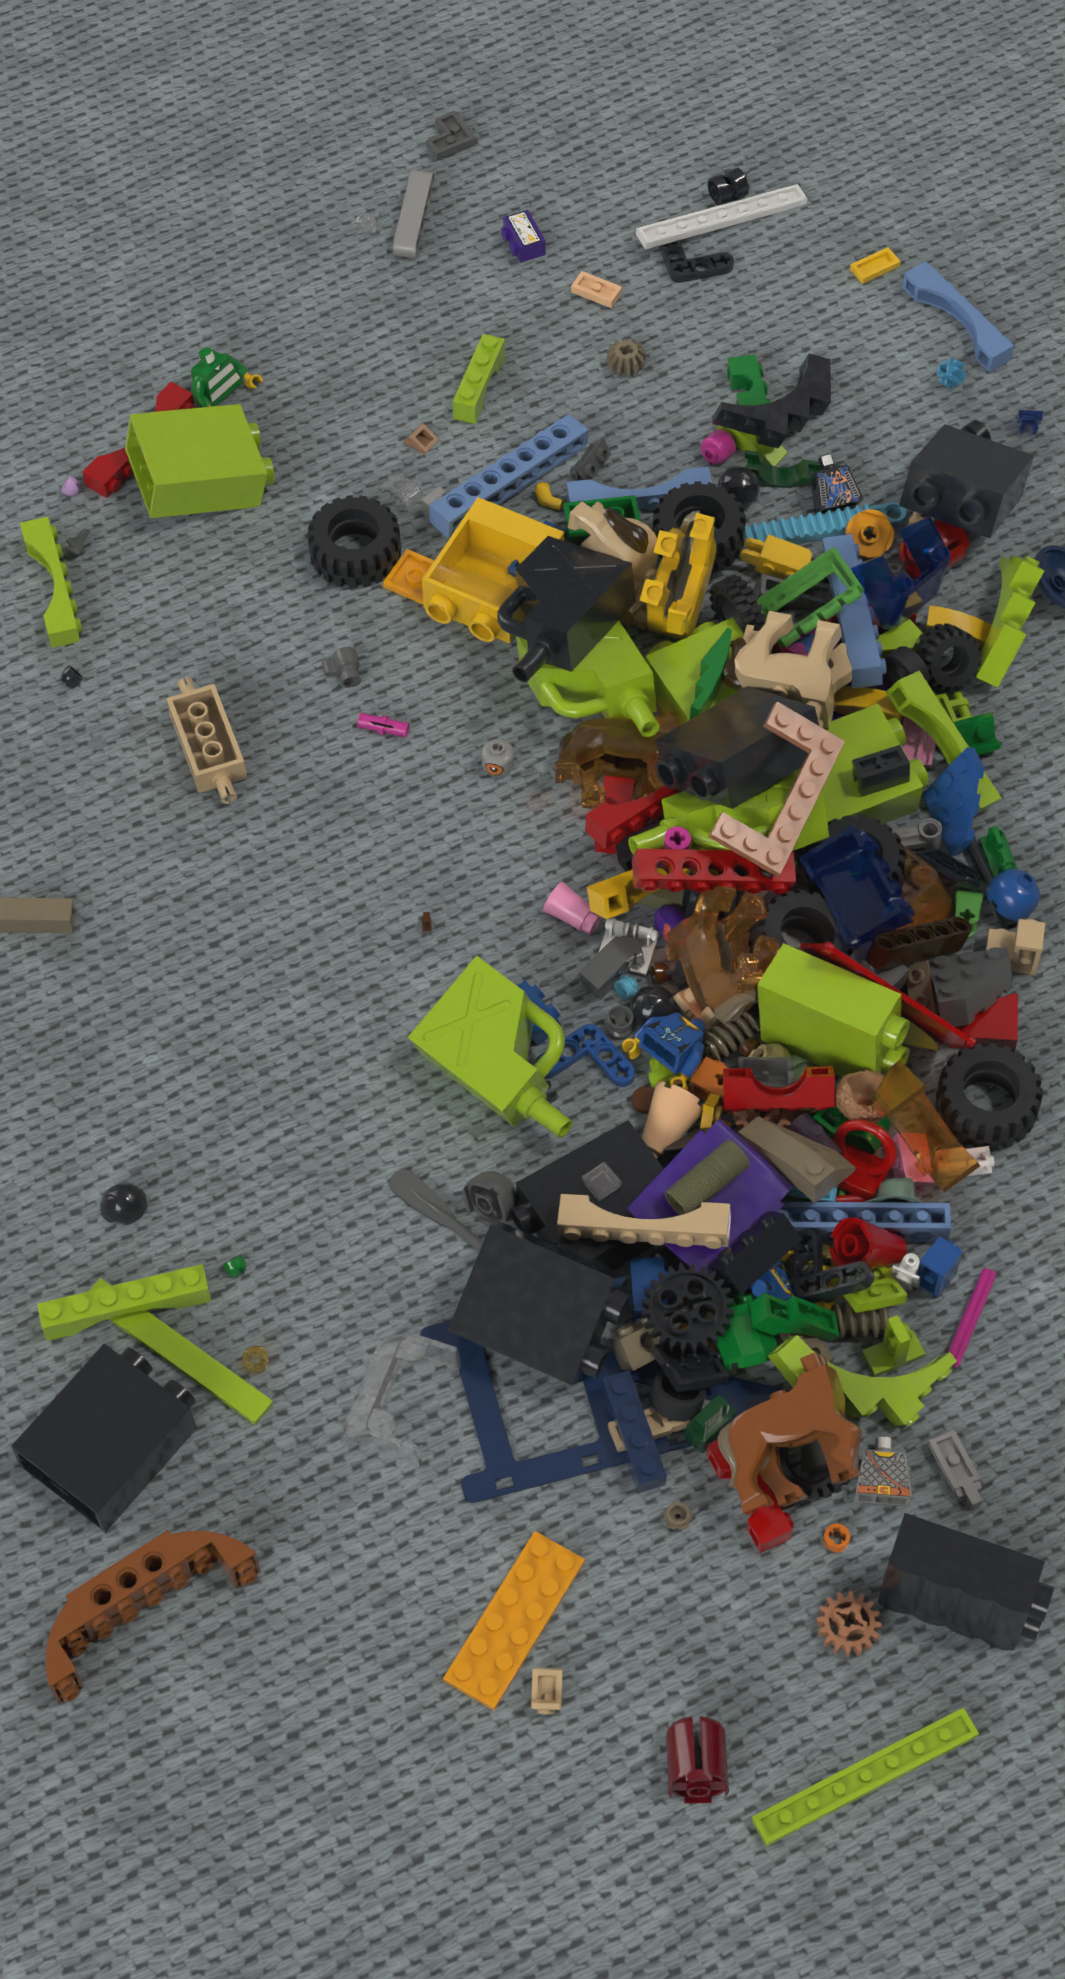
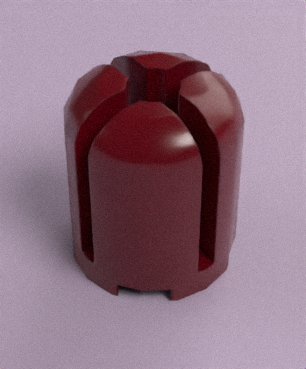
[666,1716,729,1804]

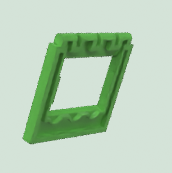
[757,547,865,648]

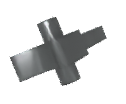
[63,528,90,560]

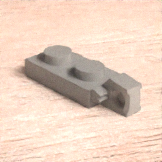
[928,1430,983,1511]

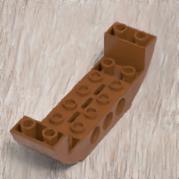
[46,1530,261,1704]

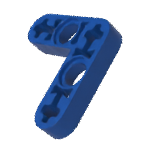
[535,1024,635,1087]

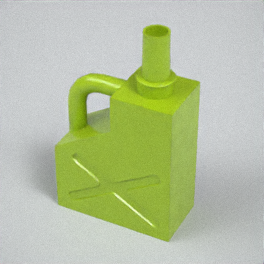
[516,621,660,737]
[628,773,829,855]
[407,955,573,1138]

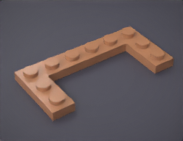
[708,702,845,876]

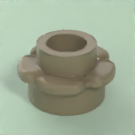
[664,1502,692,1530]

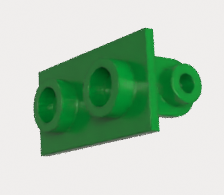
[979,826,1018,877]

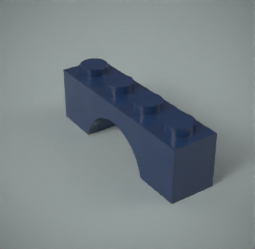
[601,1370,667,1494]

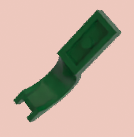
[745,450,850,488]

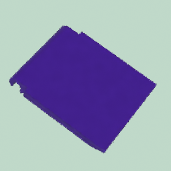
[626,1119,795,1280]

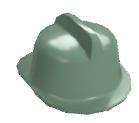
[865,1178,923,1203]

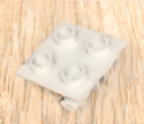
[598,918,659,975]

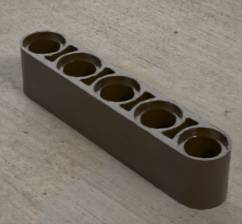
[865,917,972,970]

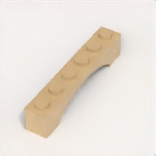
[557,1194,731,1249]

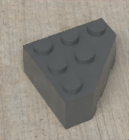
[928,947,1013,1027]

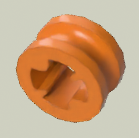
[823,1523,850,1553]

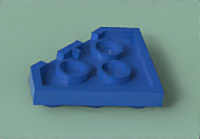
[921,747,984,856]

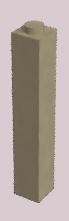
[0,898,76,933]

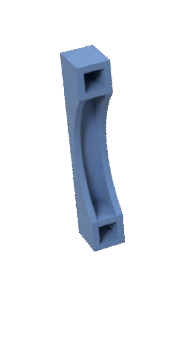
[902,261,1014,372]
[567,467,712,511]

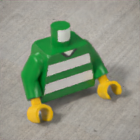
[191,347,263,408]

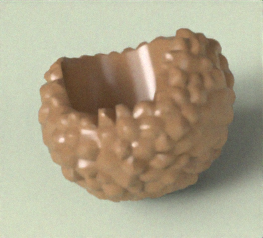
[835,1070,894,1123]

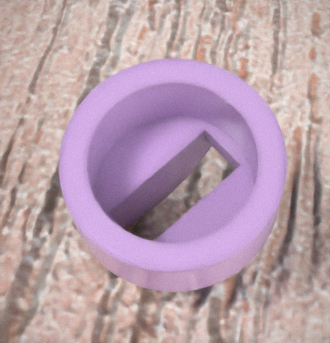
[60,475,81,496]

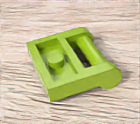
[832,1266,907,1313]

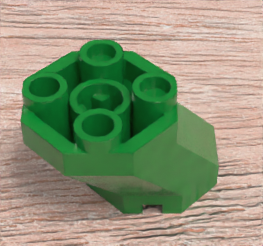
[703,1290,778,1370]

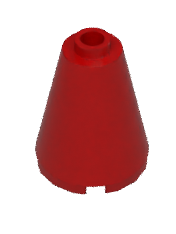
[830,1217,907,1270]

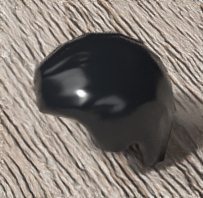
[100,1183,148,1225]

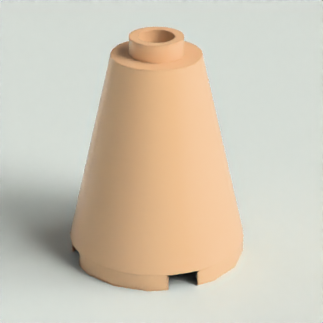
[642,1081,704,1159]

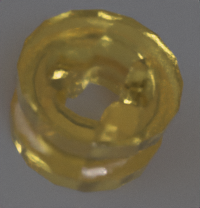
[243,1346,269,1374]

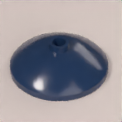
[1034,545,1065,609]

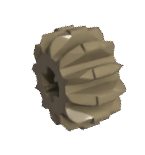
[606,338,646,378]

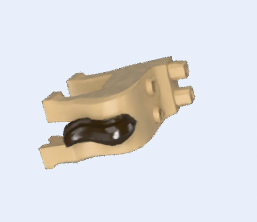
[568,502,658,630]
[722,611,853,729]

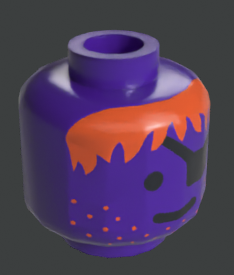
[653,904,692,943]

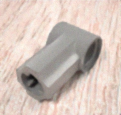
[892,818,942,851]

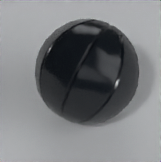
[718,466,760,508]
[630,985,676,1028]

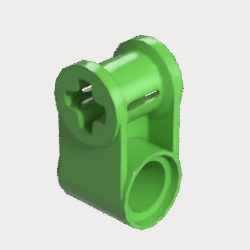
[953,889,983,939]

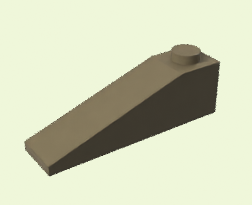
[738,1116,855,1203]

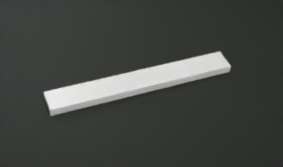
[636,184,808,249]

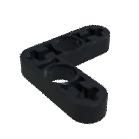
[659,240,734,283]
[794,1228,875,1303]

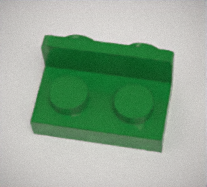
[953,712,1001,755]

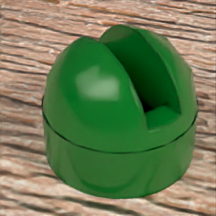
[222,1254,247,1278]

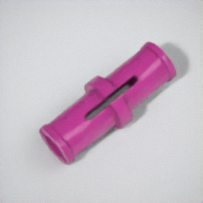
[357,712,410,738]

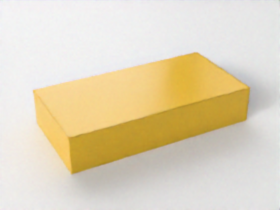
[850,247,901,284]

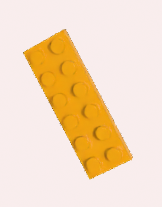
[443,1531,585,1711]

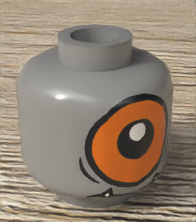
[481,739,514,776]

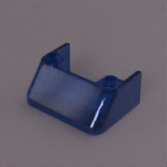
[851,516,950,630]

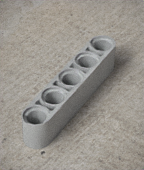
[393,170,435,258]

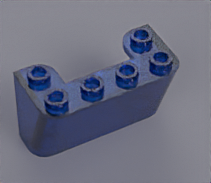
[799,824,916,949]

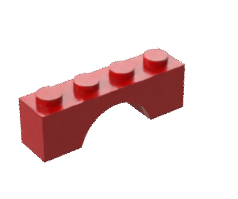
[723,1066,835,1112]
[706,1440,794,1554]

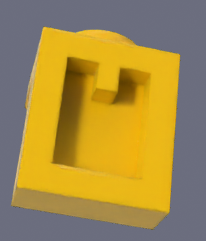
[700,1093,732,1129]

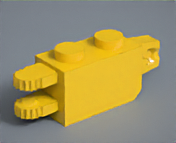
[740,534,823,583]

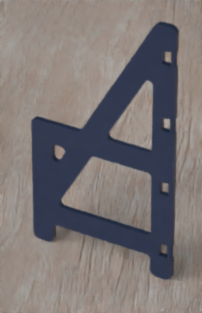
[420,1320,791,1503]

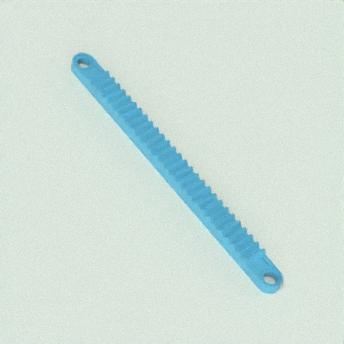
[656,502,906,569]

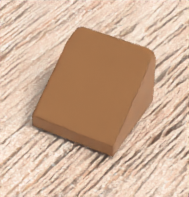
[404,423,439,454]

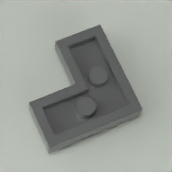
[426,111,476,160]

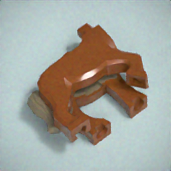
[718,1352,862,1515]

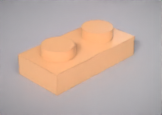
[571,271,622,308]

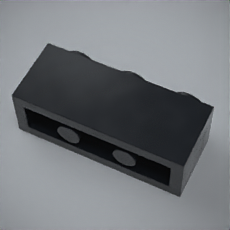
[711,1211,802,1294]

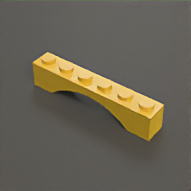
[587,868,718,919]

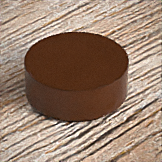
[632,1086,654,1114]

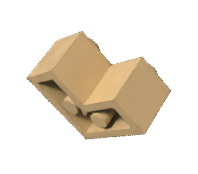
[985,919,1045,975]

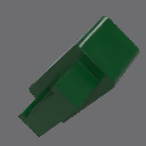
[685,1395,736,1453]

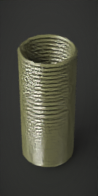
[665,1139,750,1215]

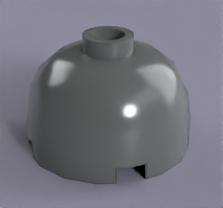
[462,1171,518,1227]

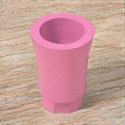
[543,882,603,935]

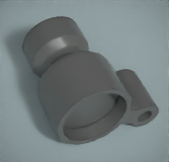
[322,647,361,688]

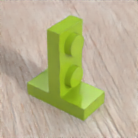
[862,1315,926,1377]

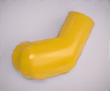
[535,482,564,511]

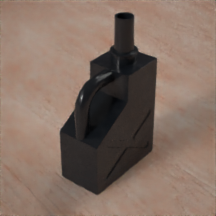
[497,536,636,683]

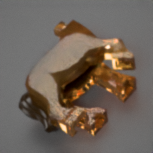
[551,712,679,809]

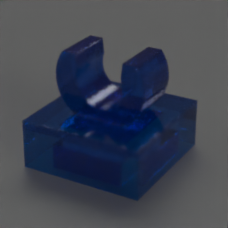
[1016,410,1043,435]

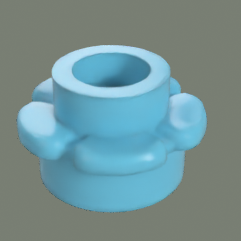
[614,974,638,1000]

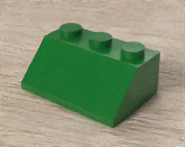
[563,495,641,541]

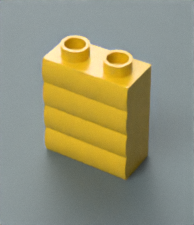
[422,497,564,644]

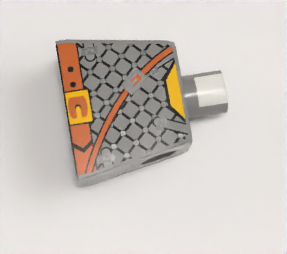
[854,1437,912,1506]

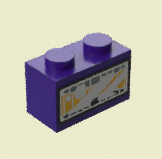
[501,210,546,263]

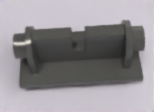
[570,437,611,480]

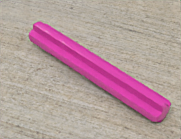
[948,1268,996,1368]

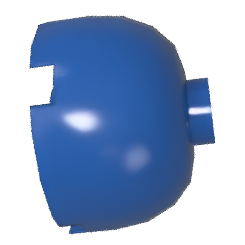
[986,869,1040,921]

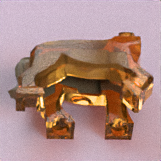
[664,886,780,1023]

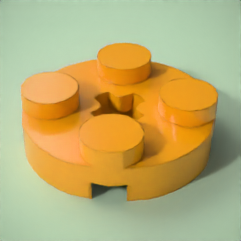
[845,509,894,559]

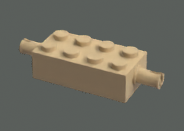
[166,677,247,804]

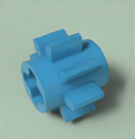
[937,357,966,389]

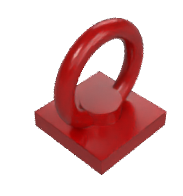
[834,1119,897,1201]

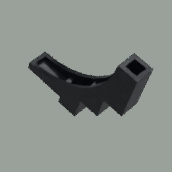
[712,353,831,449]

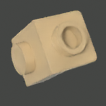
[531,1667,563,1714]

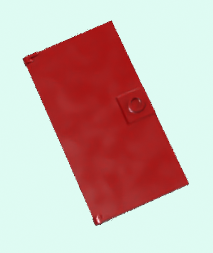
[799,941,976,1048]

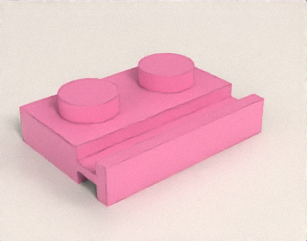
[902,717,937,768]

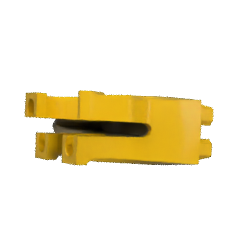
[639,511,716,639]

